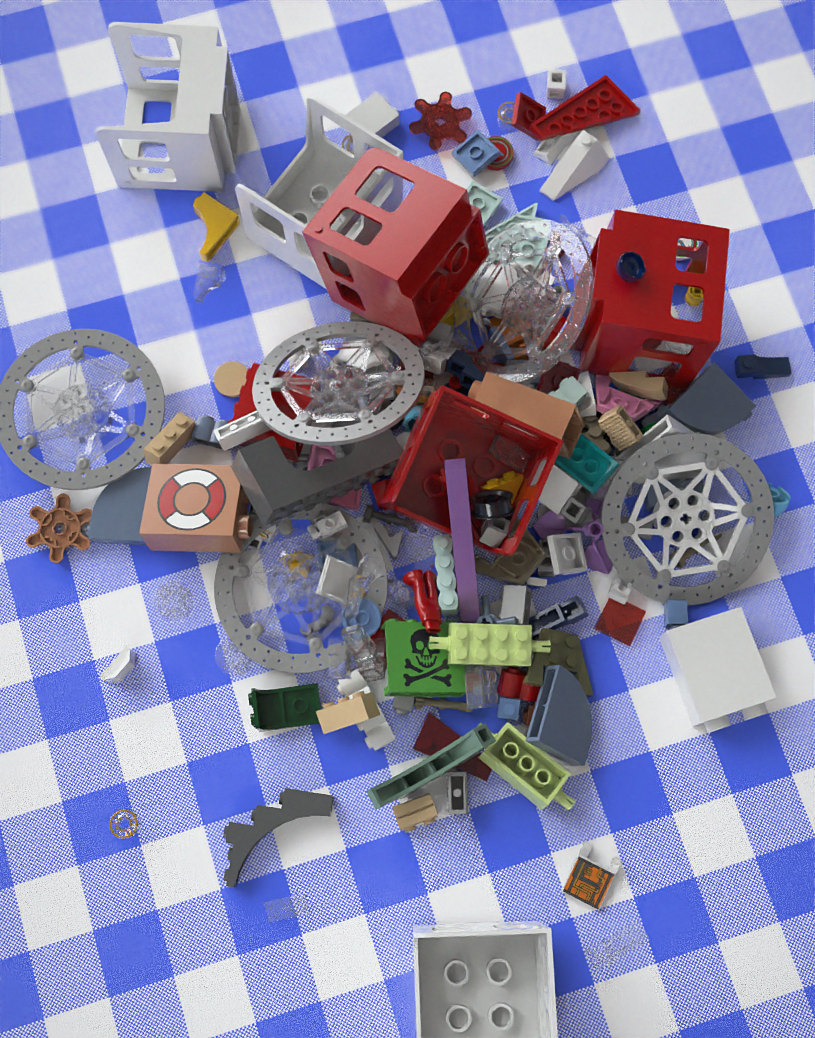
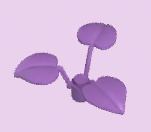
[534,486,613,574]

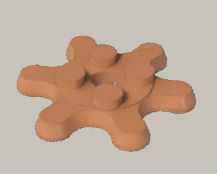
[26,493,92,563]

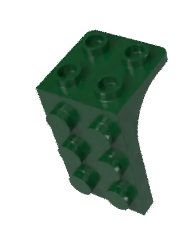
[248,683,321,732]

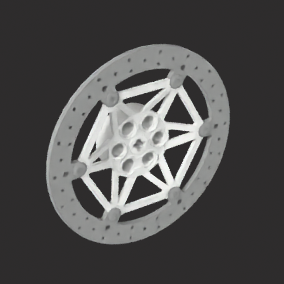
[601,433,774,605]

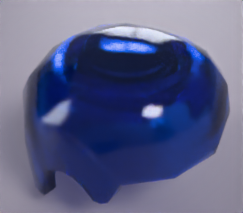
[616,252,647,282]

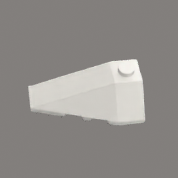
[539,130,609,201]

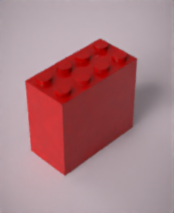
[228,363,321,462]

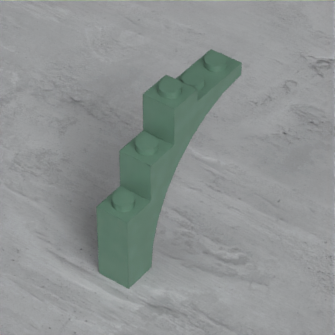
[366,723,496,810]

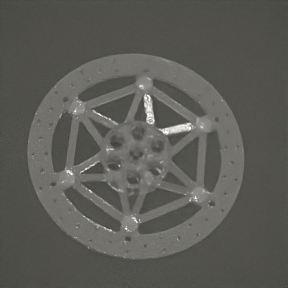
[453,219,593,384]

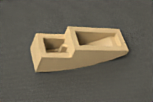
[609,371,668,400]

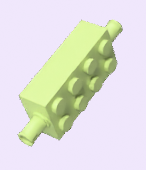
[429,623,551,667]
[477,722,576,811]

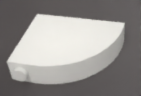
[614,414,706,484]

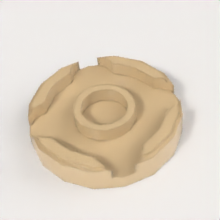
[213,361,248,398]

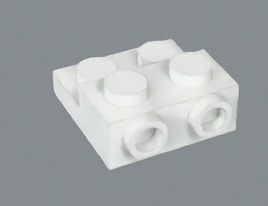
[547,533,588,575]

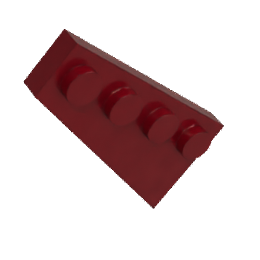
[413,712,492,782]

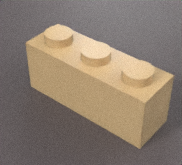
[144,412,195,466]
[316,690,380,734]

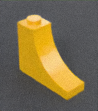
[193,192,240,263]

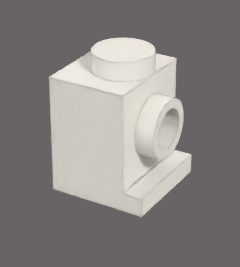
[546,69,566,99]

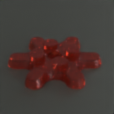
[409,91,472,151]

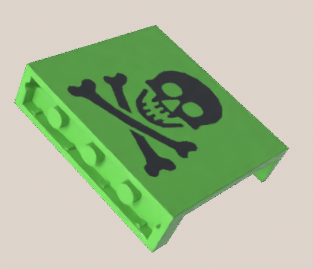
[381,619,467,697]

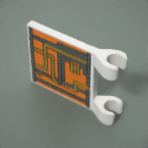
[561,841,622,911]

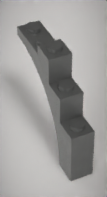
[223,788,334,888]

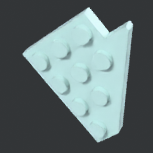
[485,203,552,272]

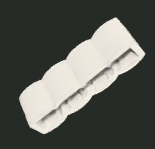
[336,668,396,751]

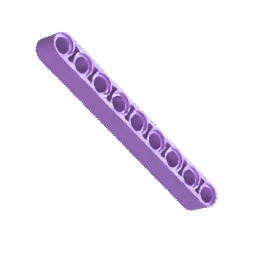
[445,458,480,623]

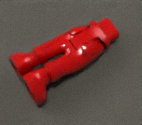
[402,569,442,633]

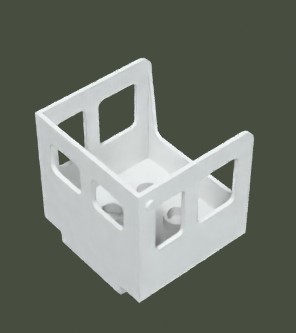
[96,22,241,192]
[235,95,403,289]
[412,921,558,1038]

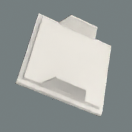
[316,555,358,605]

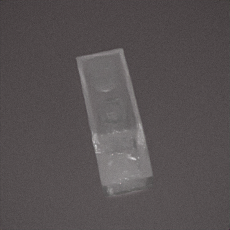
[387,579,419,616]

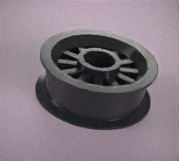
[469,489,515,520]

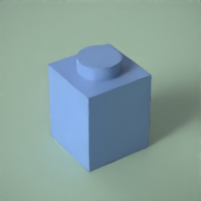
[664,600,688,629]
[497,695,520,720]

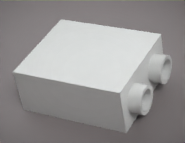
[659,607,777,733]

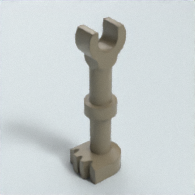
[669,526,722,569]
[415,697,473,712]

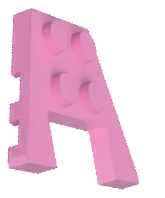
[595,374,664,422]

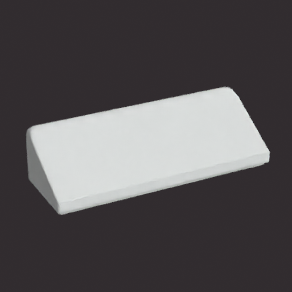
[533,132,577,165]
[577,371,596,417]
[214,411,271,451]

